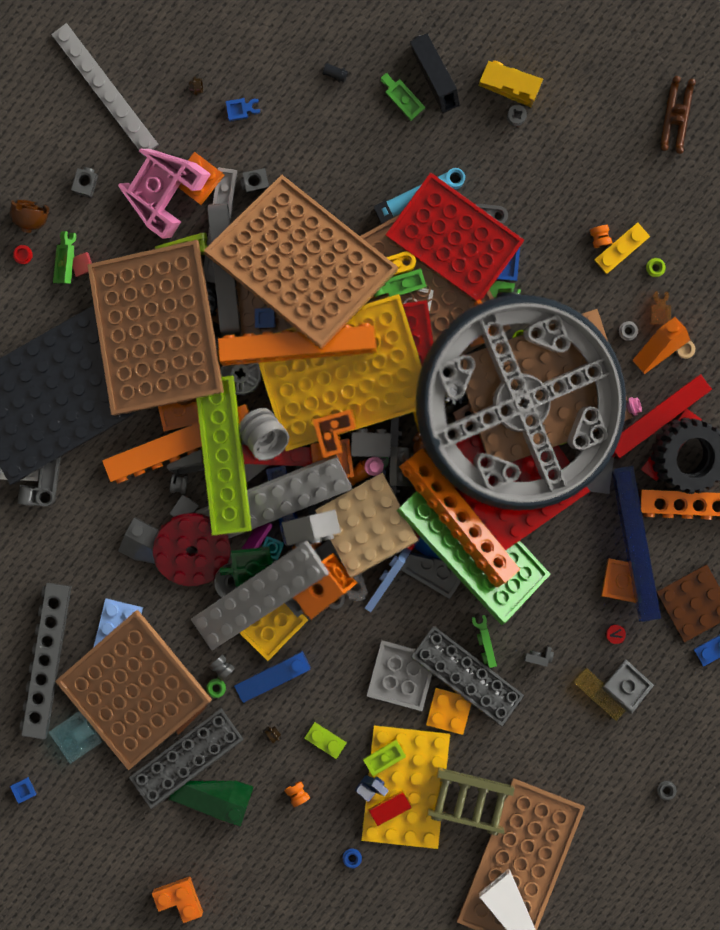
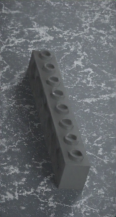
[20,582,72,739]

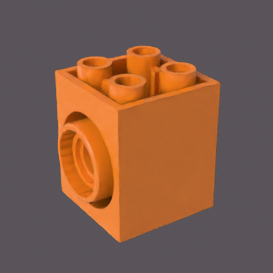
[292,552,357,619]

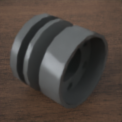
[220,363,262,396]

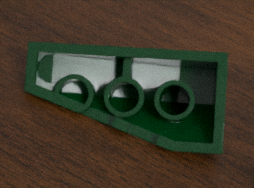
[169,780,254,826]

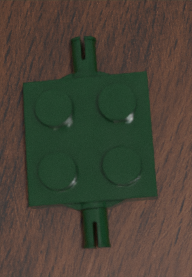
[220,547,274,588]

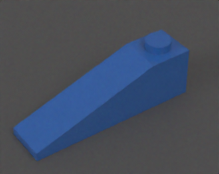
[234,651,311,703]

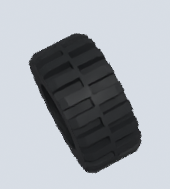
[651,418,720,494]

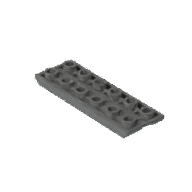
[411,626,524,726]
[129,708,244,809]

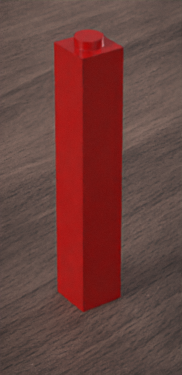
[612,374,712,459]

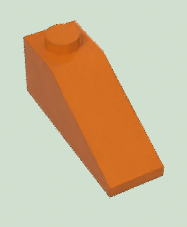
[633,317,690,374]

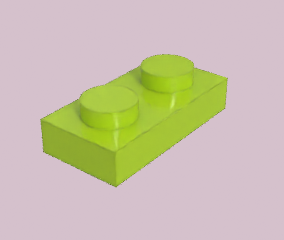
[304,722,347,759]
[363,739,406,776]

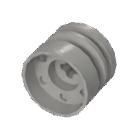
[239,408,289,460]

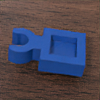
[226,98,261,121]

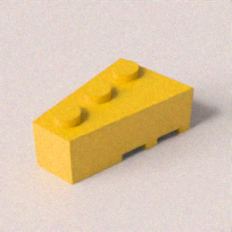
[478,60,543,107]

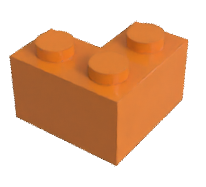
[313,409,357,458]
[152,876,203,923]

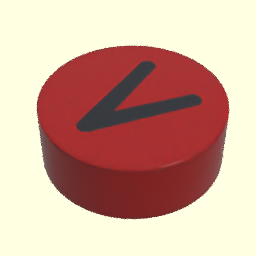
[606,625,626,644]

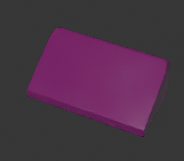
[242,522,273,550]

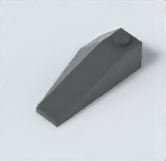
[118,517,197,564]

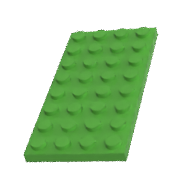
[396,486,550,625]

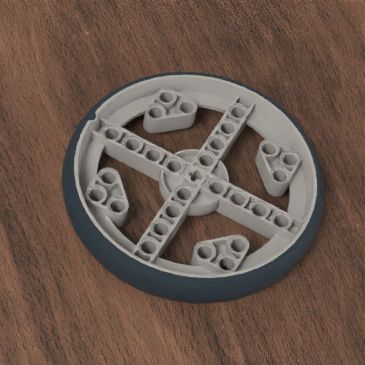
[416,295,626,510]

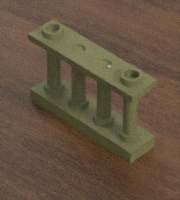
[428,767,515,836]

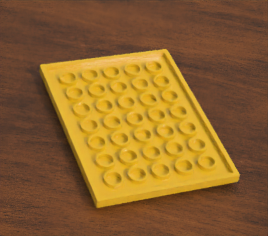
[258,294,422,451]

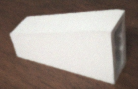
[479,869,535,930]

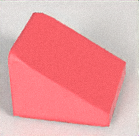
[72,252,92,277]

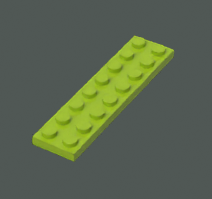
[196,376,252,535]

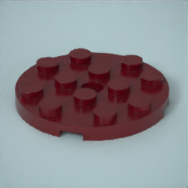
[153,513,230,586]

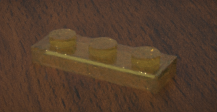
[573,667,626,721]

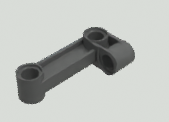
[17,457,61,506]

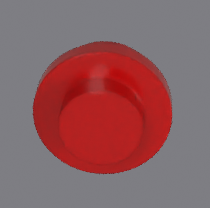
[13,245,33,264]

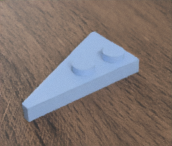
[365,548,411,612]

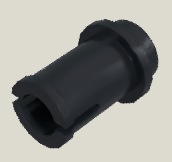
[323,63,348,83]

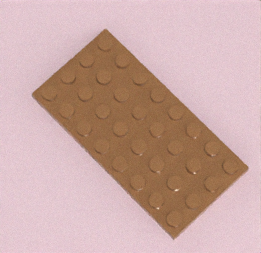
[457,778,585,930]

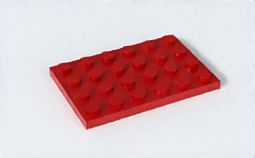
[385,172,524,301]

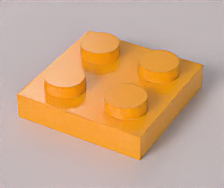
[426,688,471,735]

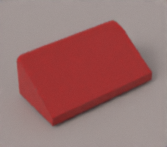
[369,791,412,826]

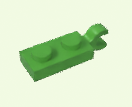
[381,73,425,121]
[53,231,76,284]
[374,269,427,298]
[472,615,497,668]

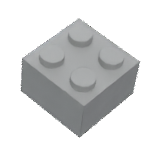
[282,510,341,547]

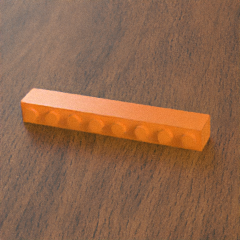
[218,323,377,366]
[102,404,250,484]

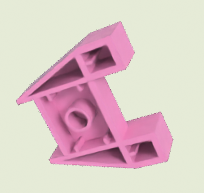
[118,149,211,239]

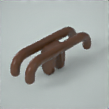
[660,76,696,154]

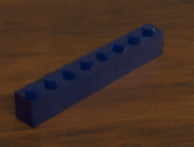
[612,466,661,622]

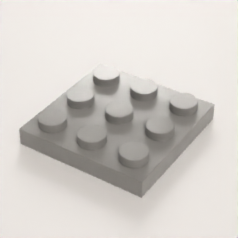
[367,640,432,711]

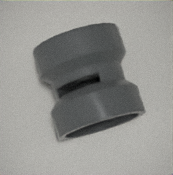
[208,654,235,681]

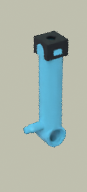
[373,168,465,224]

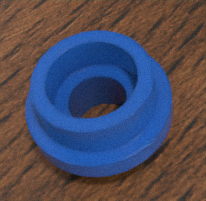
[343,848,362,868]

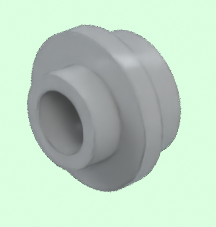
[619,321,638,341]

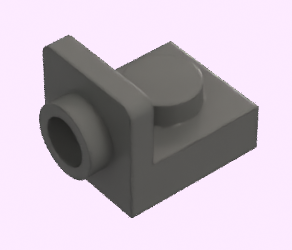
[523,646,554,667]

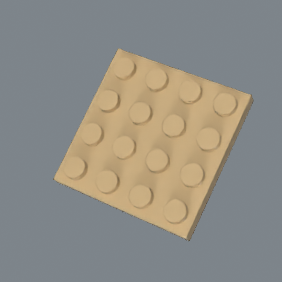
[315,473,419,578]

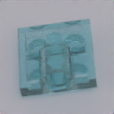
[49,711,103,764]

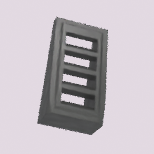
[167,449,205,475]

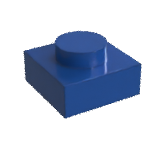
[255,308,275,329]
[10,777,37,804]

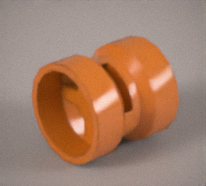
[590,225,613,248]
[284,781,310,807]

